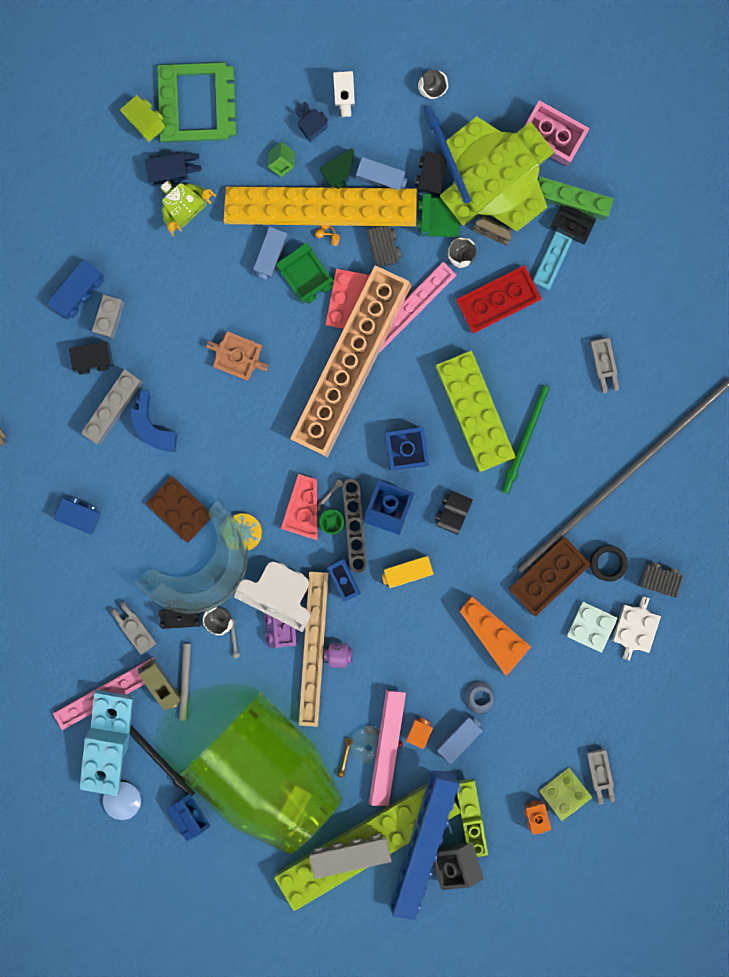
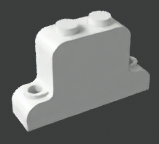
[234,562,310,632]

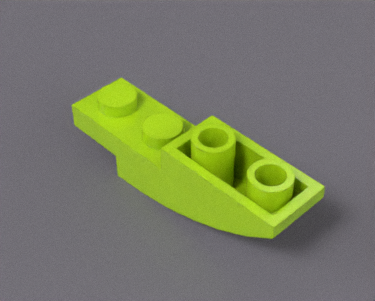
[457,778,488,857]

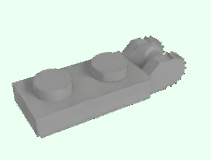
[590,337,619,394]
[111,602,157,655]
[586,748,615,805]

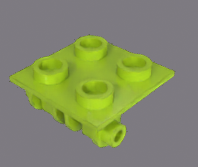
[539,768,592,821]

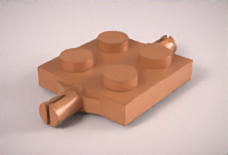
[206,331,269,382]

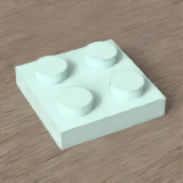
[566,602,618,653]

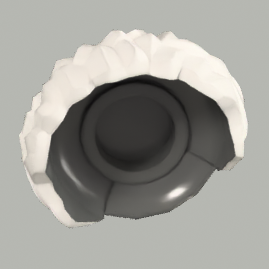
[418,70,448,99]
[448,238,477,268]
[203,606,233,635]

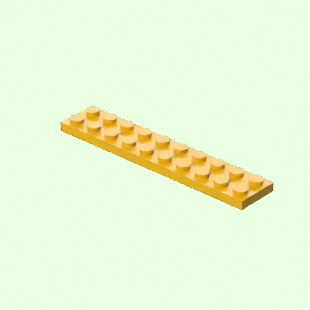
[224,187,417,226]

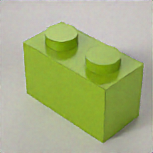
[120,95,166,142]

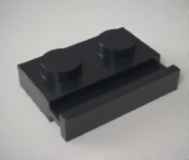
[550,205,597,245]

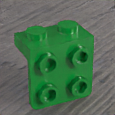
[418,194,460,237]

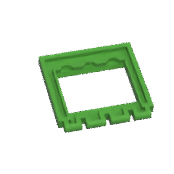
[157,63,237,143]

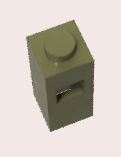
[138,658,181,711]

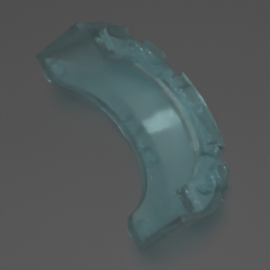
[134,498,248,614]

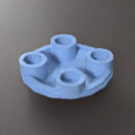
[103,782,141,820]

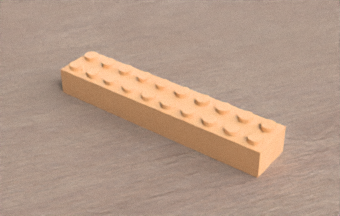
[290,266,411,458]

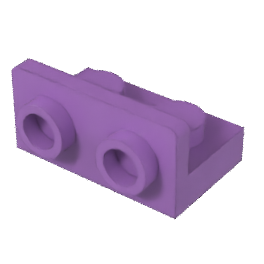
[264,613,297,648]

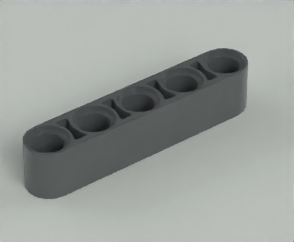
[343,479,367,573]

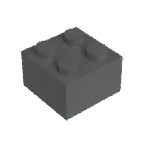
[433,842,484,890]

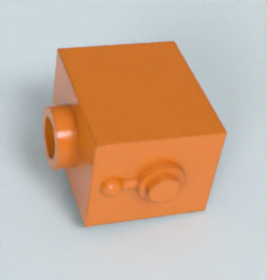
[524,800,551,835]

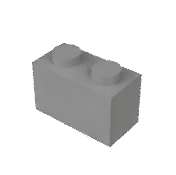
[92,295,125,339]

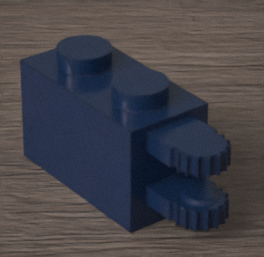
[145,151,202,186]

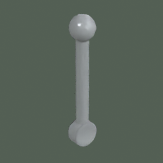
[317,480,343,512]
[231,619,240,659]

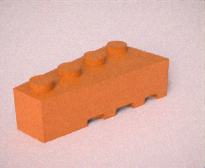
[459,596,531,676]

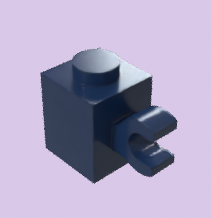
[295,102,328,142]

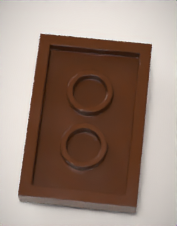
[146,476,214,543]

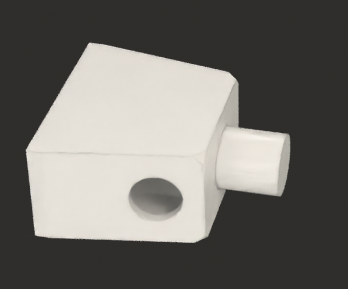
[333,71,355,117]

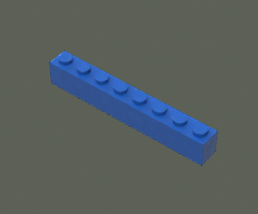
[389,770,460,920]

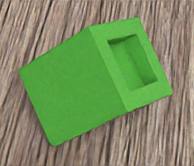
[268,141,295,177]

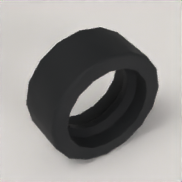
[590,545,628,582]

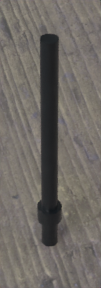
[111,710,195,795]

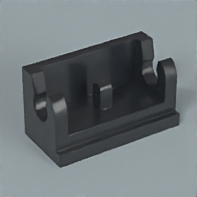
[158,607,200,629]

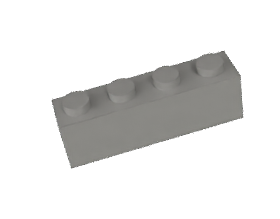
[81,369,143,445]
[309,833,391,879]

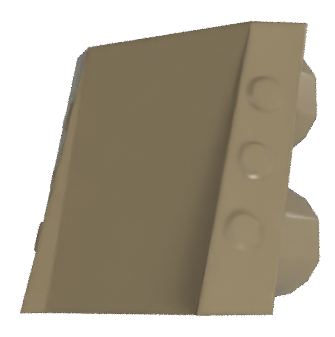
[473,215,513,245]

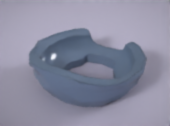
[465,681,494,713]

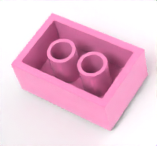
[525,100,590,167]

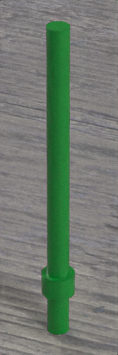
[501,385,550,494]

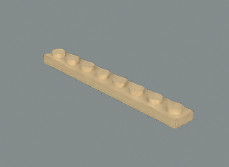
[299,571,329,727]

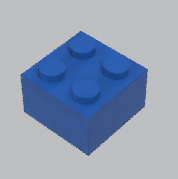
[385,427,429,471]
[363,480,414,535]

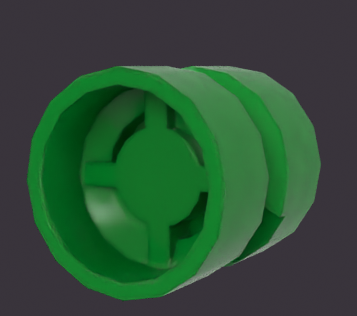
[319,510,344,534]

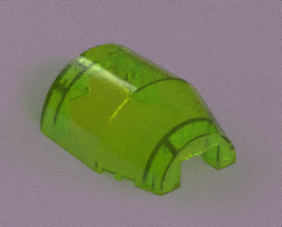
[179,691,343,855]

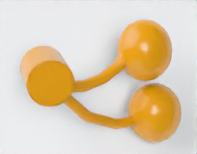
[315,225,340,246]

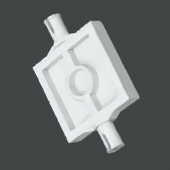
[612,596,661,661]

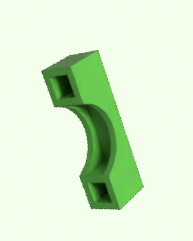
[538,177,614,221]

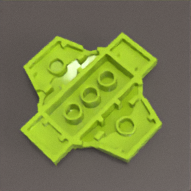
[439,116,555,232]

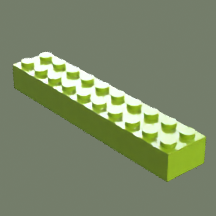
[274,783,461,911]

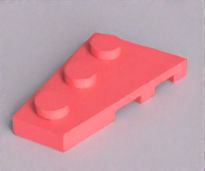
[326,269,370,329]
[281,474,318,540]

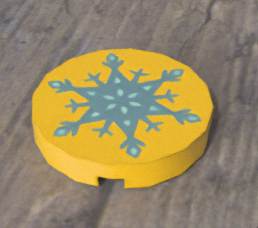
[224,513,262,552]

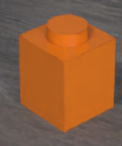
[406,717,433,749]

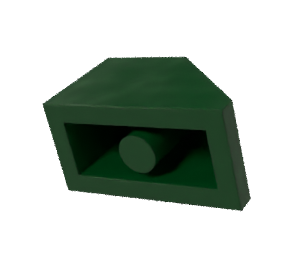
[320,148,354,189]

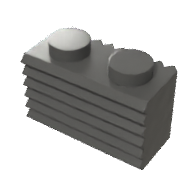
[367,226,402,268]
[638,562,684,598]

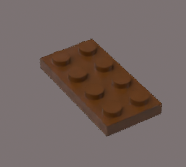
[509,536,591,617]

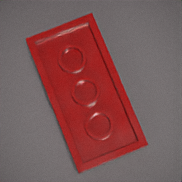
[456,265,542,334]

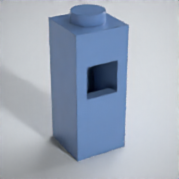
[356,157,408,191]
[253,227,288,280]
[436,715,483,764]

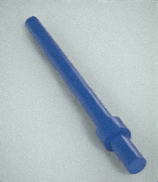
[424,106,471,203]

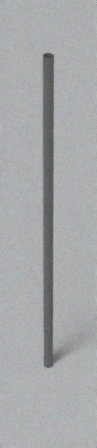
[517,378,729,574]

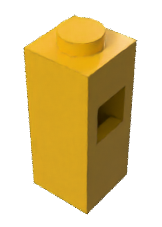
[381,556,434,588]

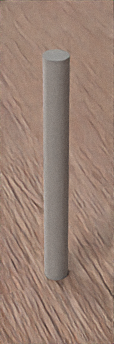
[179,643,191,721]

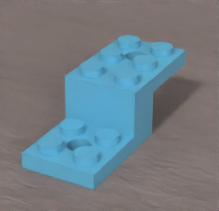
[80,690,134,796]

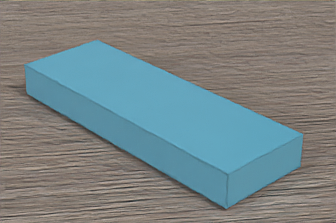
[533,231,573,291]

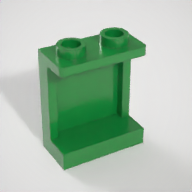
[276,242,334,304]

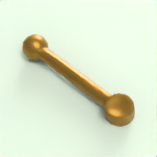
[338,738,353,778]

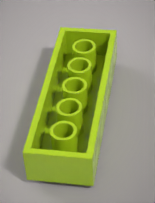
[435,351,516,473]

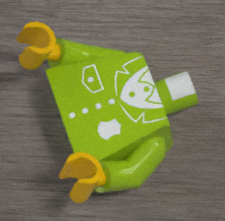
[160,181,216,236]

